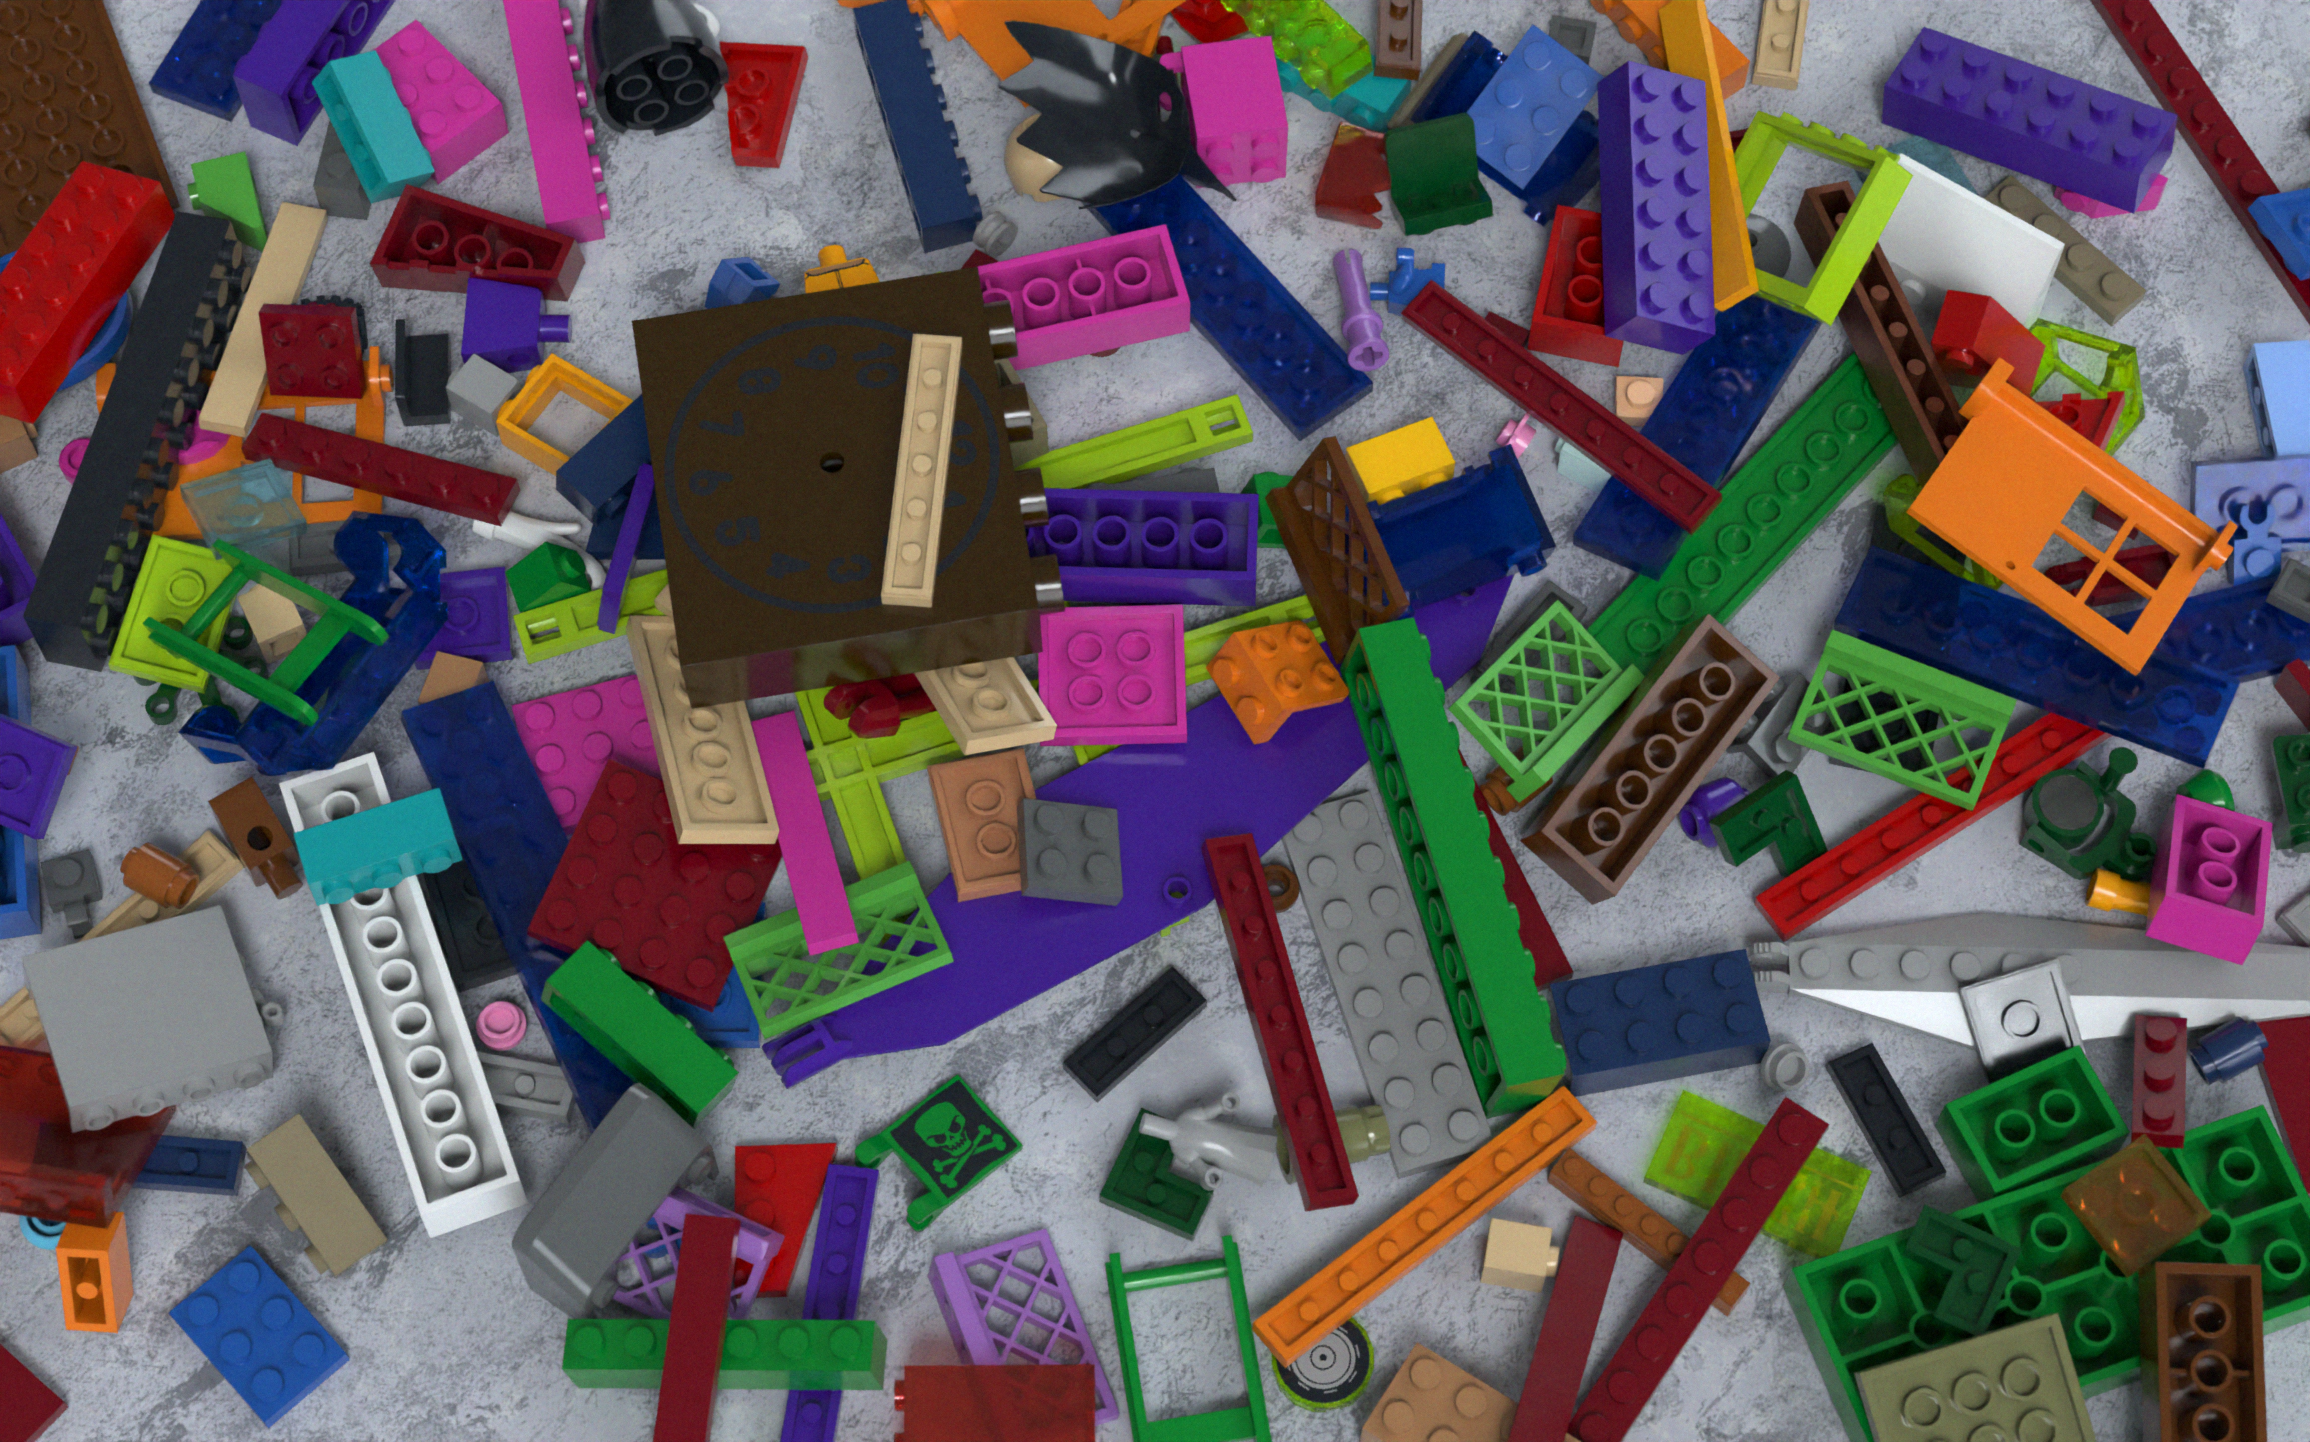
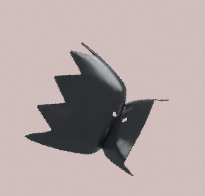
[998,21,1237,209]

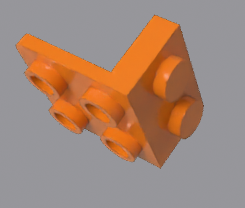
[1206,620,1349,745]

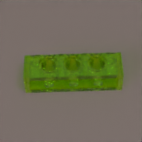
[1220,0,1373,100]

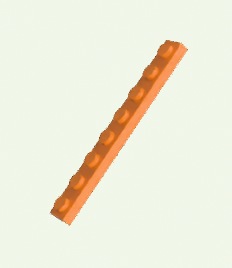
[1252,1085,1597,1368]

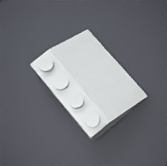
[1878,153,2065,330]

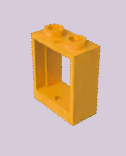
[496,353,633,476]

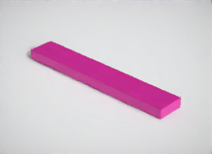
[751,710,859,956]

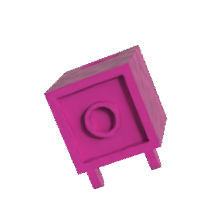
[1159,36,1288,188]

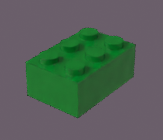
[1935,1045,2130,1203]

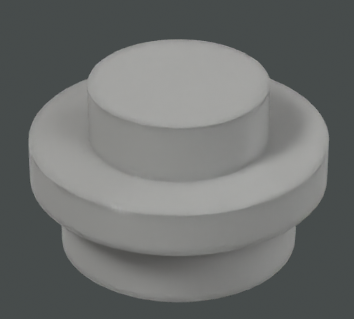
[1760,1041,1810,1092]

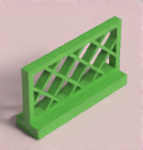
[1448,600,1645,803]
[1787,629,2017,811]
[723,860,954,1039]

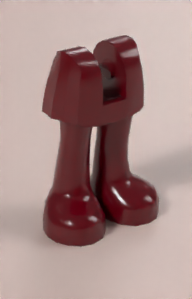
[824,673,936,739]

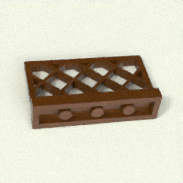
[1265,436,1410,665]

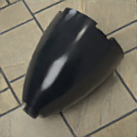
[583,0,729,136]

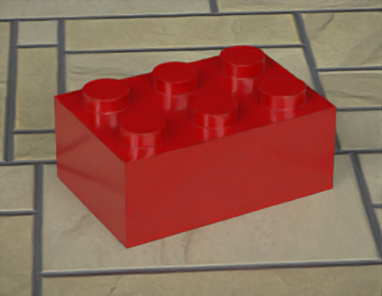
[1527,205,1624,367]

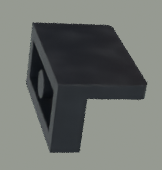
[395,319,451,427]

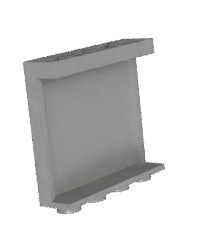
[21,905,274,1133]

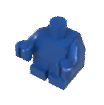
[1370,248,1445,317]
[705,257,780,309]

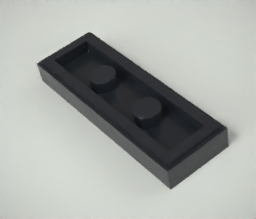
[1063,966,1207,1103]
[1826,1043,1947,1198]

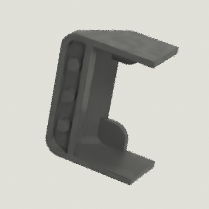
[512,1083,719,1319]

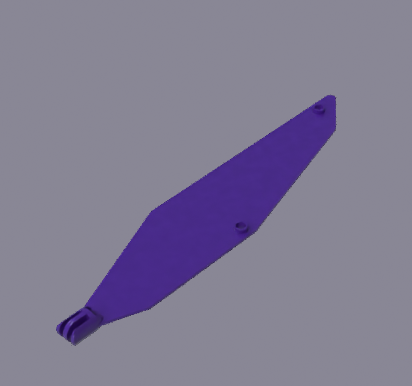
[761,550,1520,1090]

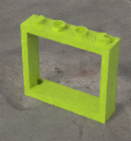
[1734,110,1913,326]

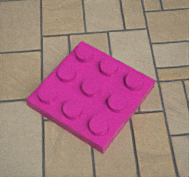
[1038,605,1187,746]
[512,674,663,841]

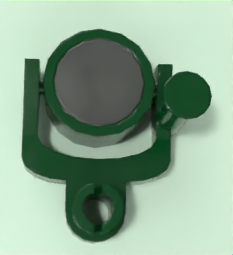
[2019,747,2157,881]

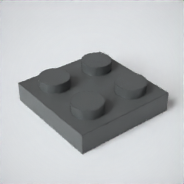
[1017,798,1123,906]

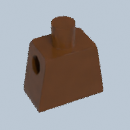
[208,777,303,900]

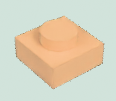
[1615,376,1663,428]

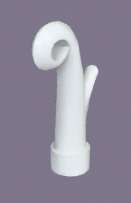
[473,509,607,592]

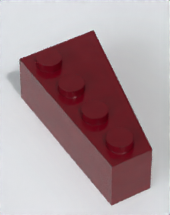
[370,184,585,302]

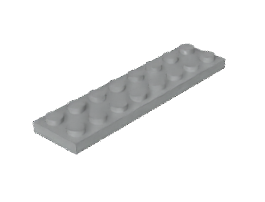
[1281,791,1493,1179]

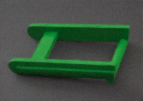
[142,538,389,727]
[1105,1235,1272,1442]

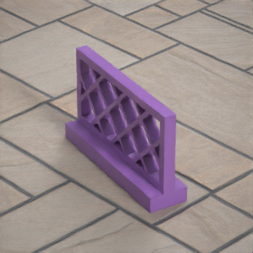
[612,1186,785,1320]
[928,1228,1120,1442]

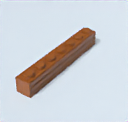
[1548,1148,1751,1317]

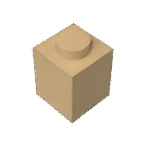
[237,584,307,665]
[1480,1218,1560,1293]

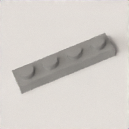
[371,1052,582,1124]

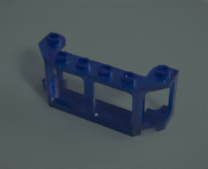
[178,511,448,777]

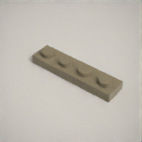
[1983,175,2146,327]

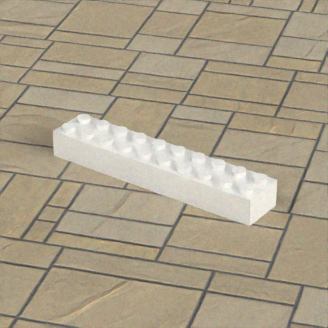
[279,752,529,1238]

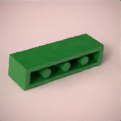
[541,940,739,1129]

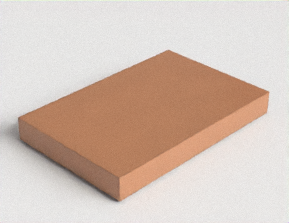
[927,748,1037,902]

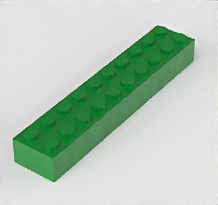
[1340,617,1566,1119]

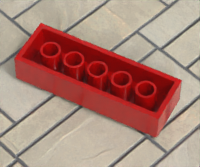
[0,161,175,424]

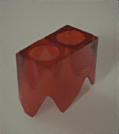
[1315,121,1392,230]

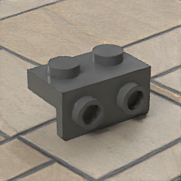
[1726,672,1831,780]

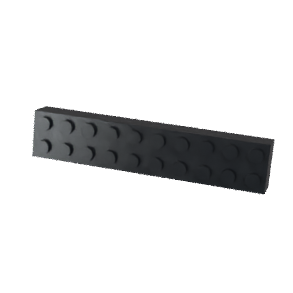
[23,211,251,672]

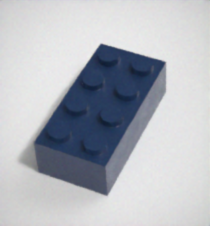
[1547,949,1771,1097]

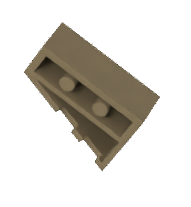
[244,1113,388,1279]

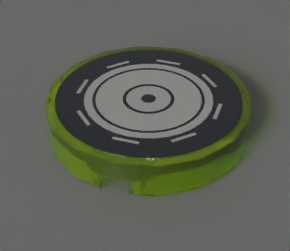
[1271,1317,1374,1413]

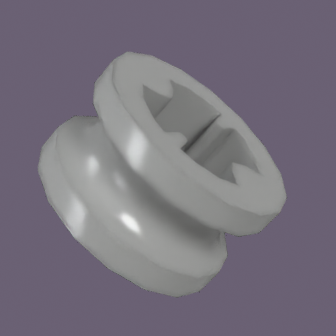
[973,211,1018,258]

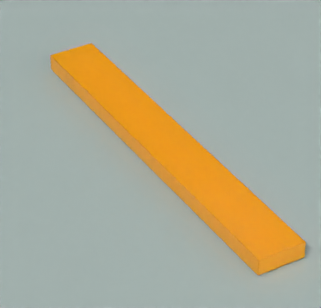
[1658,0,1759,312]

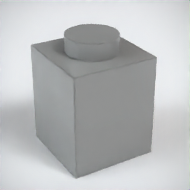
[445,353,522,437]

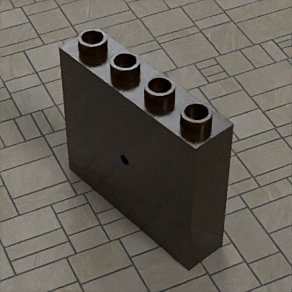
[632,267,1065,709]

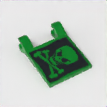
[854,1074,1023,1232]

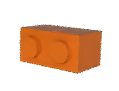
[56,1209,134,1333]

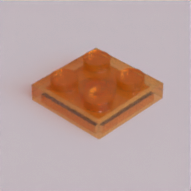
[2061,1134,2212,1278]

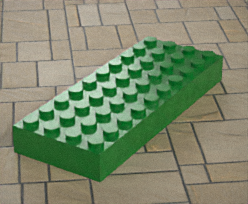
[1783,1105,2310,1442]

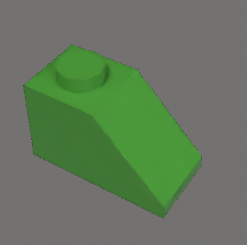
[187,151,268,252]

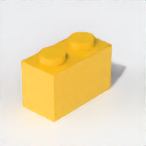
[1345,417,1456,515]

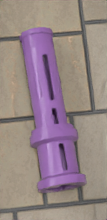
[1333,249,1389,371]

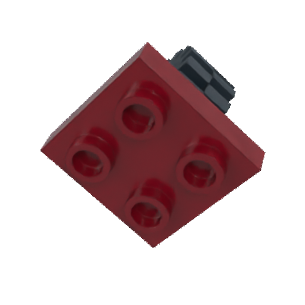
[258,295,368,399]

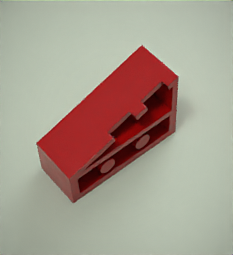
[1931,290,2046,396]

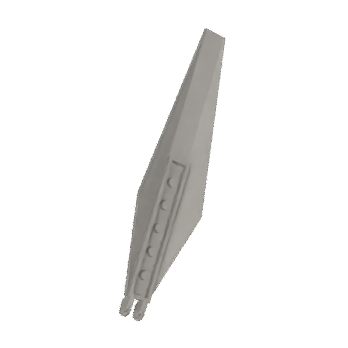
[1748,912,2310,1051]

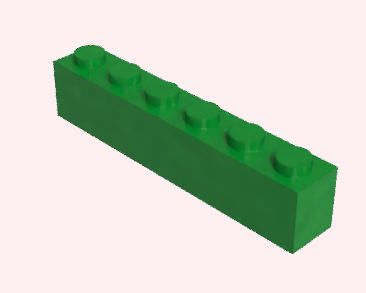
[562,1319,887,1390]

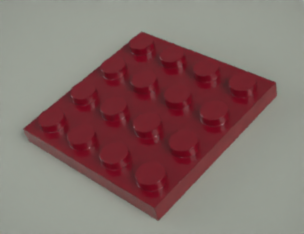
[527,759,783,1013]

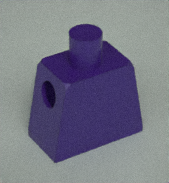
[461,278,572,373]

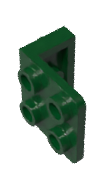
[1384,113,1493,236]
[2271,734,2310,853]

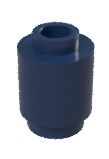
[2188,1016,2269,1085]

